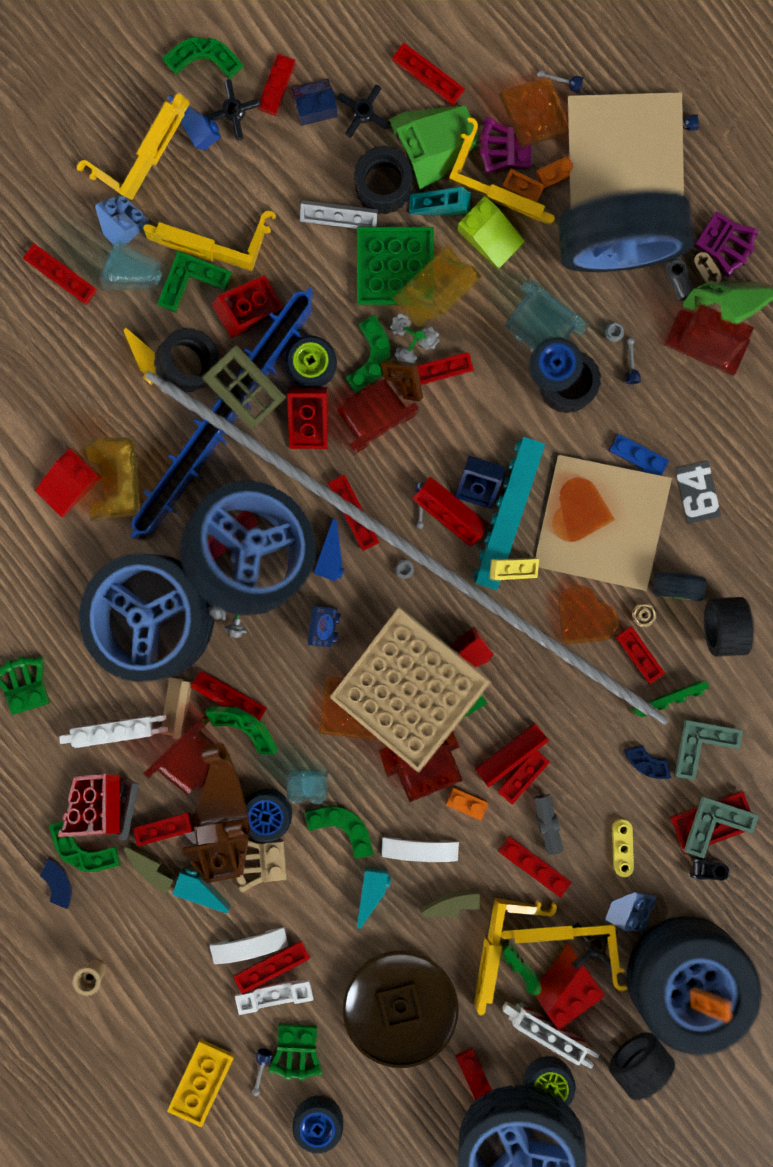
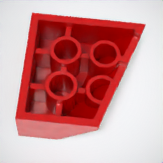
[58,774,120,837]
[536,942,605,1030]

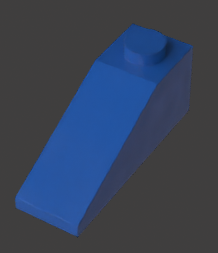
[167,95,221,151]
[314,519,344,581]

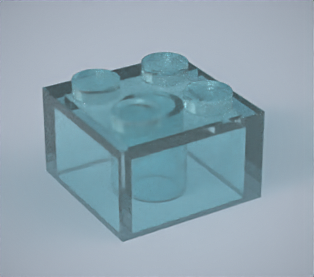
[287,770,329,804]

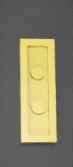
[490,558,539,580]

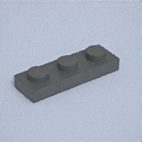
[110,778,139,840]

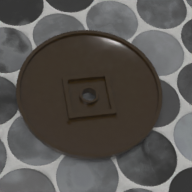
[343,951,459,1068]

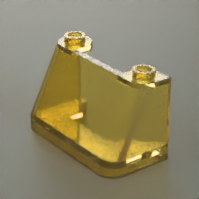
[84,438,140,521]

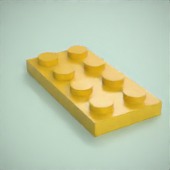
[167,1039,235,1128]

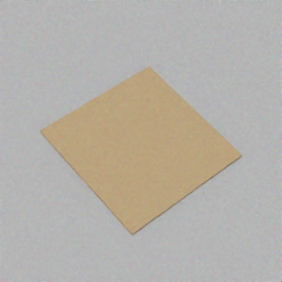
[568,92,684,207]
[535,455,672,591]

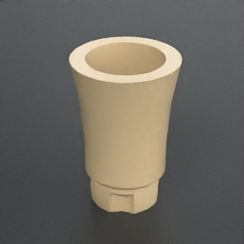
[73,959,106,996]

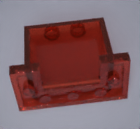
[664,303,754,376]
[337,379,419,455]
[143,715,231,795]
[379,730,463,802]

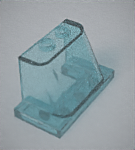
[100,240,163,292]
[504,278,590,352]

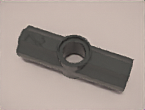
[663,256,693,301]
[534,794,564,855]

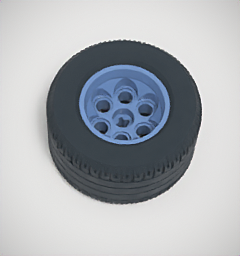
[627,916,762,1056]

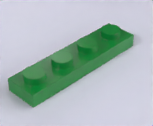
[631,680,709,717]

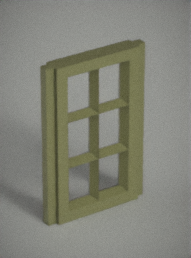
[202,345,286,430]

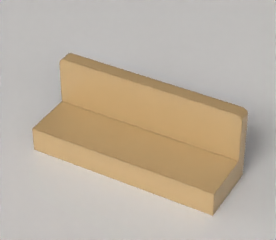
[161,677,192,739]

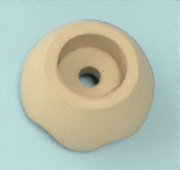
[632,603,656,627]

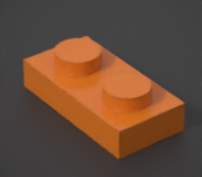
[536,155,573,190]
[502,169,545,202]
[446,787,489,821]
[690,987,731,1023]

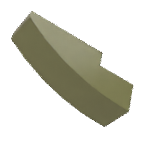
[124,843,177,894]
[421,889,480,917]

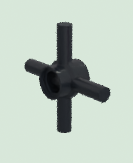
[206,79,262,141]
[337,84,390,138]
[572,922,618,973]

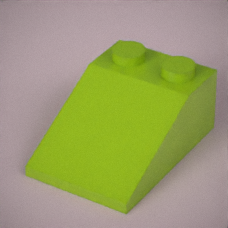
[457,196,525,270]

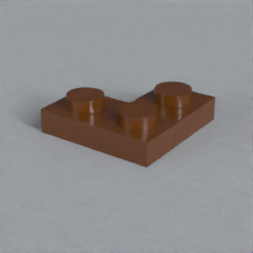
[381,359,423,401]

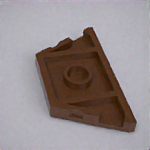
[181,835,249,883]

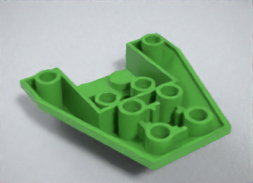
[388,105,479,190]
[683,281,773,323]

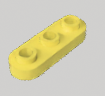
[612,818,634,877]

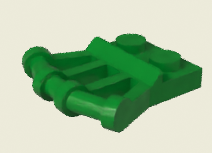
[0,656,50,715]
[502,941,541,995]
[268,1023,323,1081]

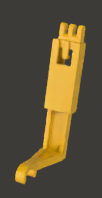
[77,94,190,200]
[449,118,555,225]
[143,211,276,271]
[474,898,557,1015]
[501,925,627,991]

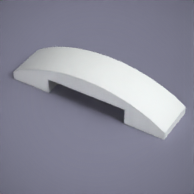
[382,837,459,862]
[209,927,288,964]
[235,980,314,1015]

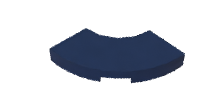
[624,745,671,779]
[40,857,72,909]

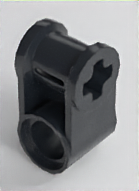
[690,856,730,881]

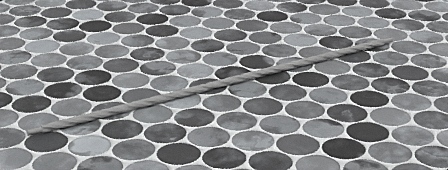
[145,371,669,725]

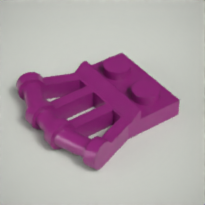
[479,117,531,174]
[694,211,759,278]

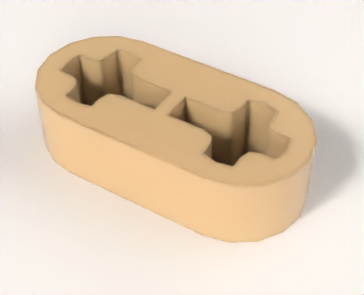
[692,252,722,284]

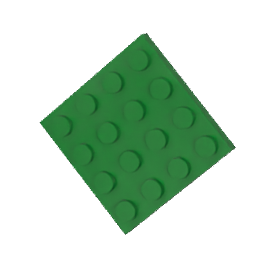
[357,227,434,306]

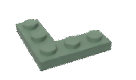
[674,720,743,780]
[684,796,759,858]

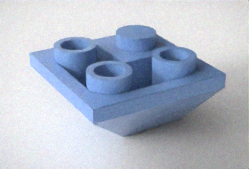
[95,194,149,248]
[605,892,657,932]

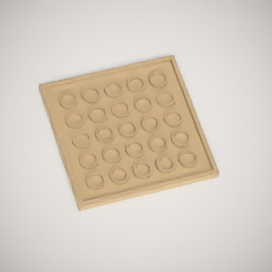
[329,607,492,772]

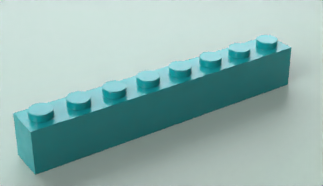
[472,437,545,591]

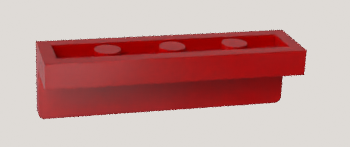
[412,476,488,547]
[475,723,550,788]

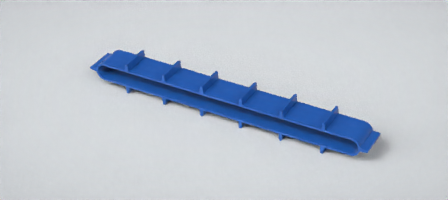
[131,287,314,539]

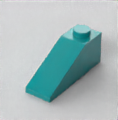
[409,187,472,216]
[357,866,391,929]
[172,868,231,914]

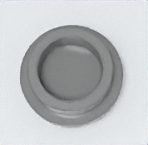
[605,322,624,342]
[395,560,414,579]

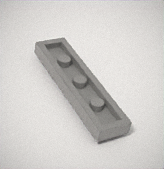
[300,200,378,229]

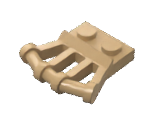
[236,839,287,892]

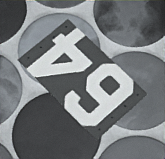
[675,461,721,524]

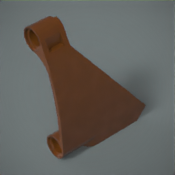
[186,743,250,845]

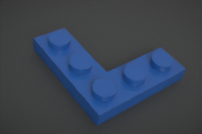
[609,434,669,476]

